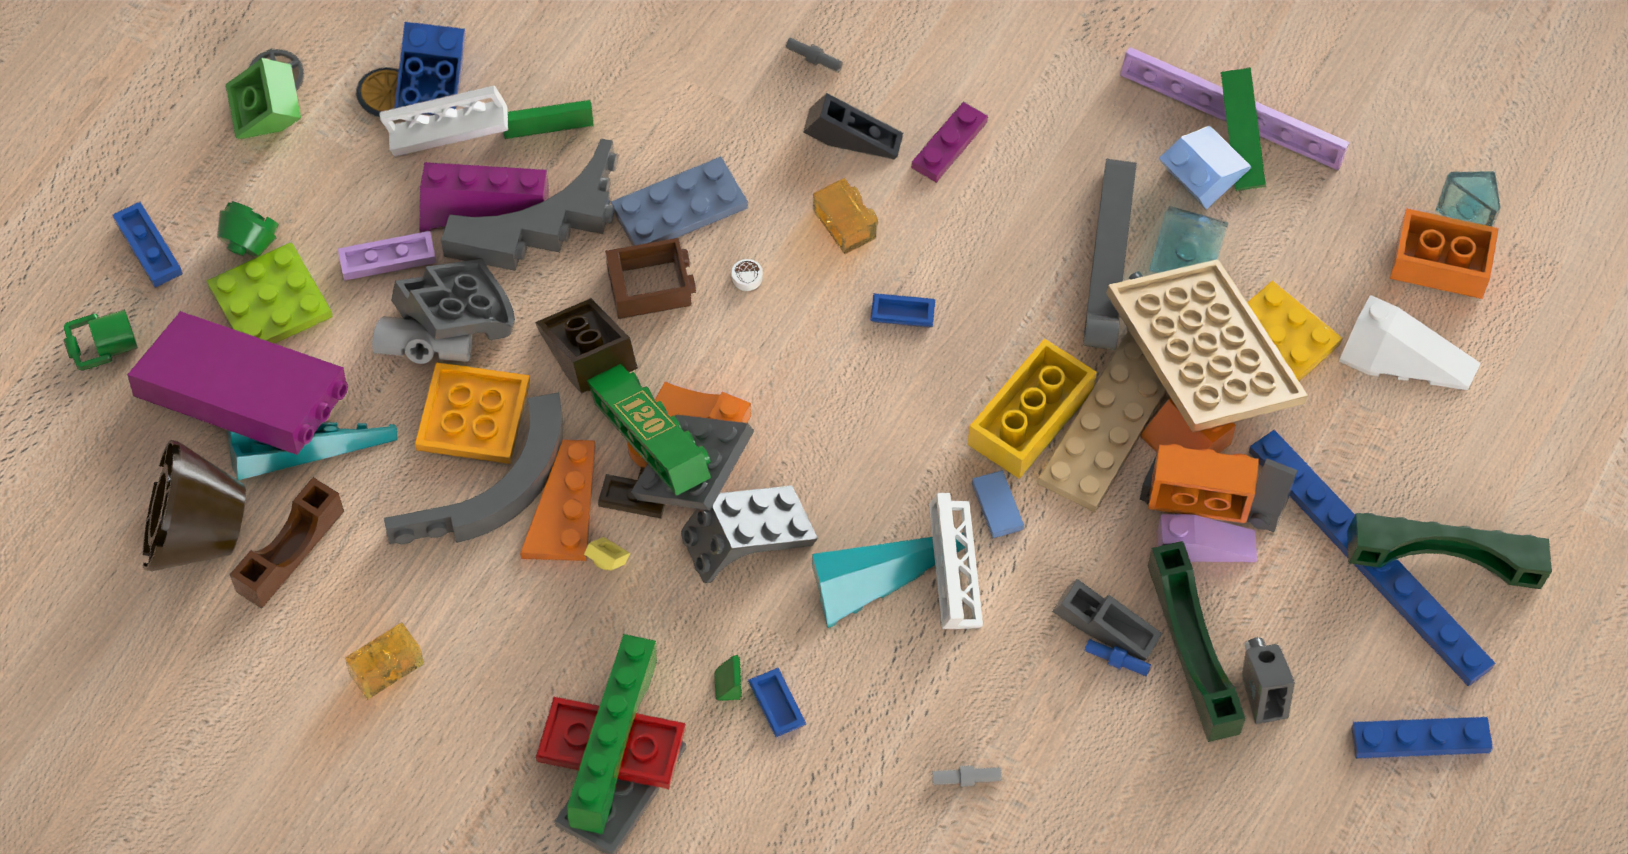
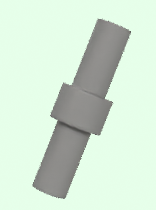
[932,765,1002,787]

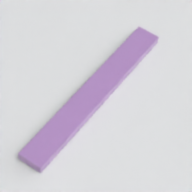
[1120,47,1350,170]

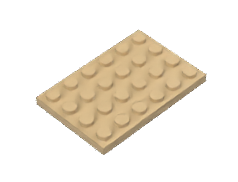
[1106,259,1308,433]

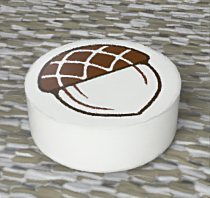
[732,259,763,291]

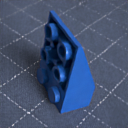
[394,22,466,115]

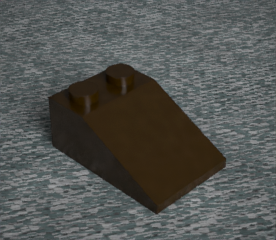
[535,298,638,394]

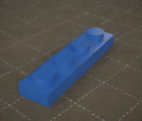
[1351,717,1493,758]

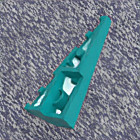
[226,422,397,480]
[812,532,965,628]

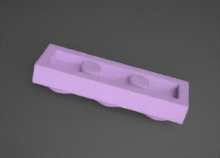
[338,231,436,281]

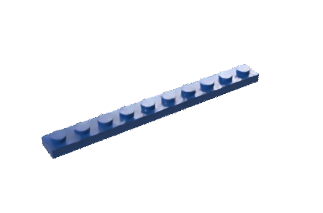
[1249,429,1495,687]

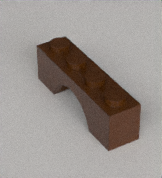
[229,477,344,609]

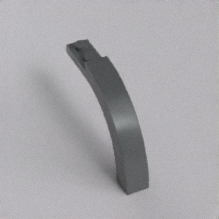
[384,392,563,544]

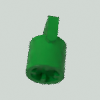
[64,309,138,371]

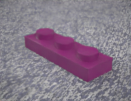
[911,101,988,183]

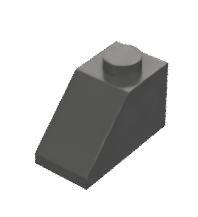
[1247,458,1298,532]

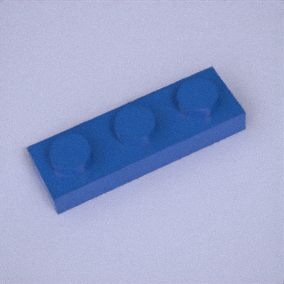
[112,202,183,288]

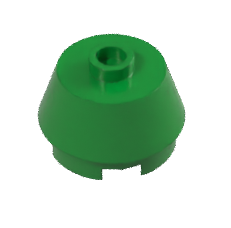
[217,201,279,257]

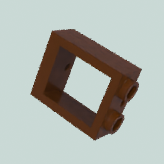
[605,238,696,319]

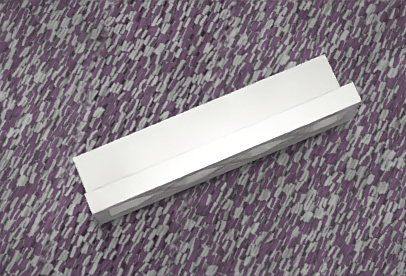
[380,86,508,157]
[929,493,983,629]

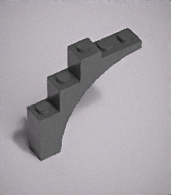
[441,138,618,271]

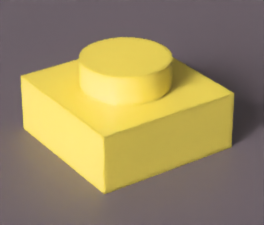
[584,537,630,571]

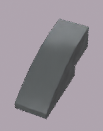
[1052,579,1163,661]

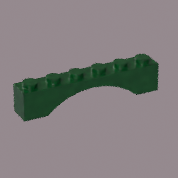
[1347,513,1552,589]
[1147,541,1246,742]

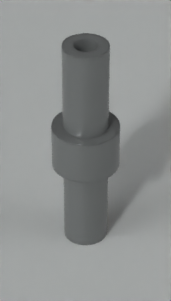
[786,38,843,72]

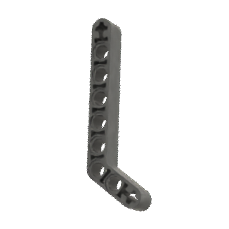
[1083,159,1137,350]

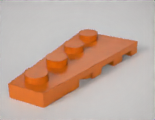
[520,440,596,561]

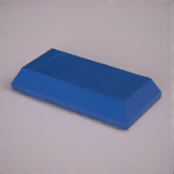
[870,293,936,327]
[748,667,806,738]

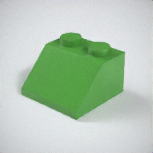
[225,58,301,139]

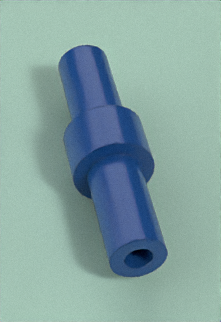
[1084,639,1151,677]

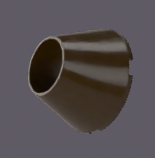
[142,440,246,572]

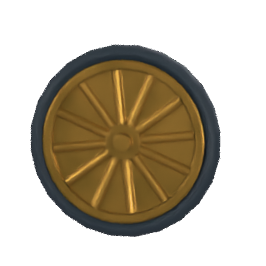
[356,67,399,117]

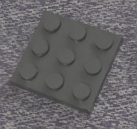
[631,415,754,511]

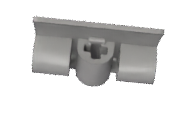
[372,316,472,364]

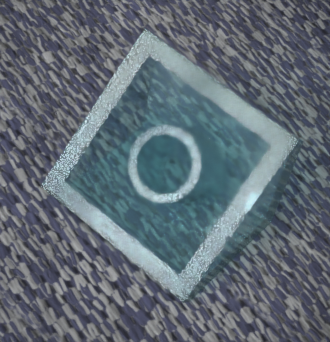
[1436,171,1501,227]

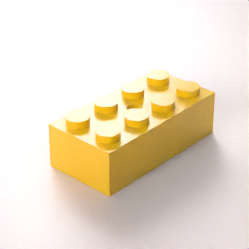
[967,338,1097,479]

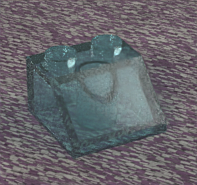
[1149,206,1229,273]

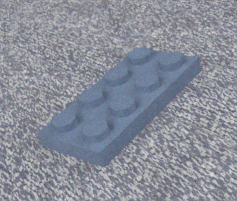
[611,156,748,246]

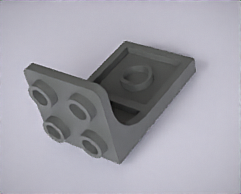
[681,486,818,583]

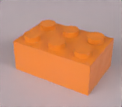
[1390,208,1499,299]
[1148,444,1259,524]

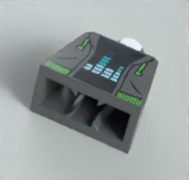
[1242,637,1295,724]

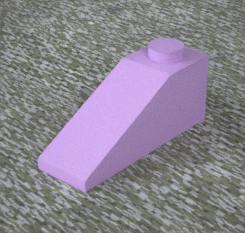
[1157,514,1257,562]

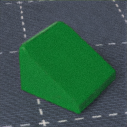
[714,655,742,701]

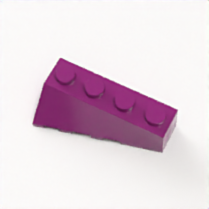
[419,162,549,233]

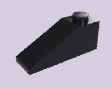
[803,93,903,160]

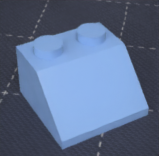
[1159,126,1251,210]

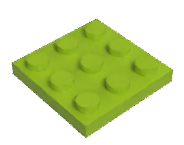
[206,242,333,344]

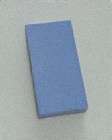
[972,470,1024,538]

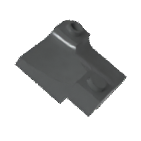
[391,259,515,340]

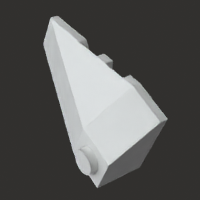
[1339,295,1481,390]

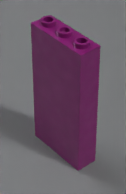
[127,311,348,455]

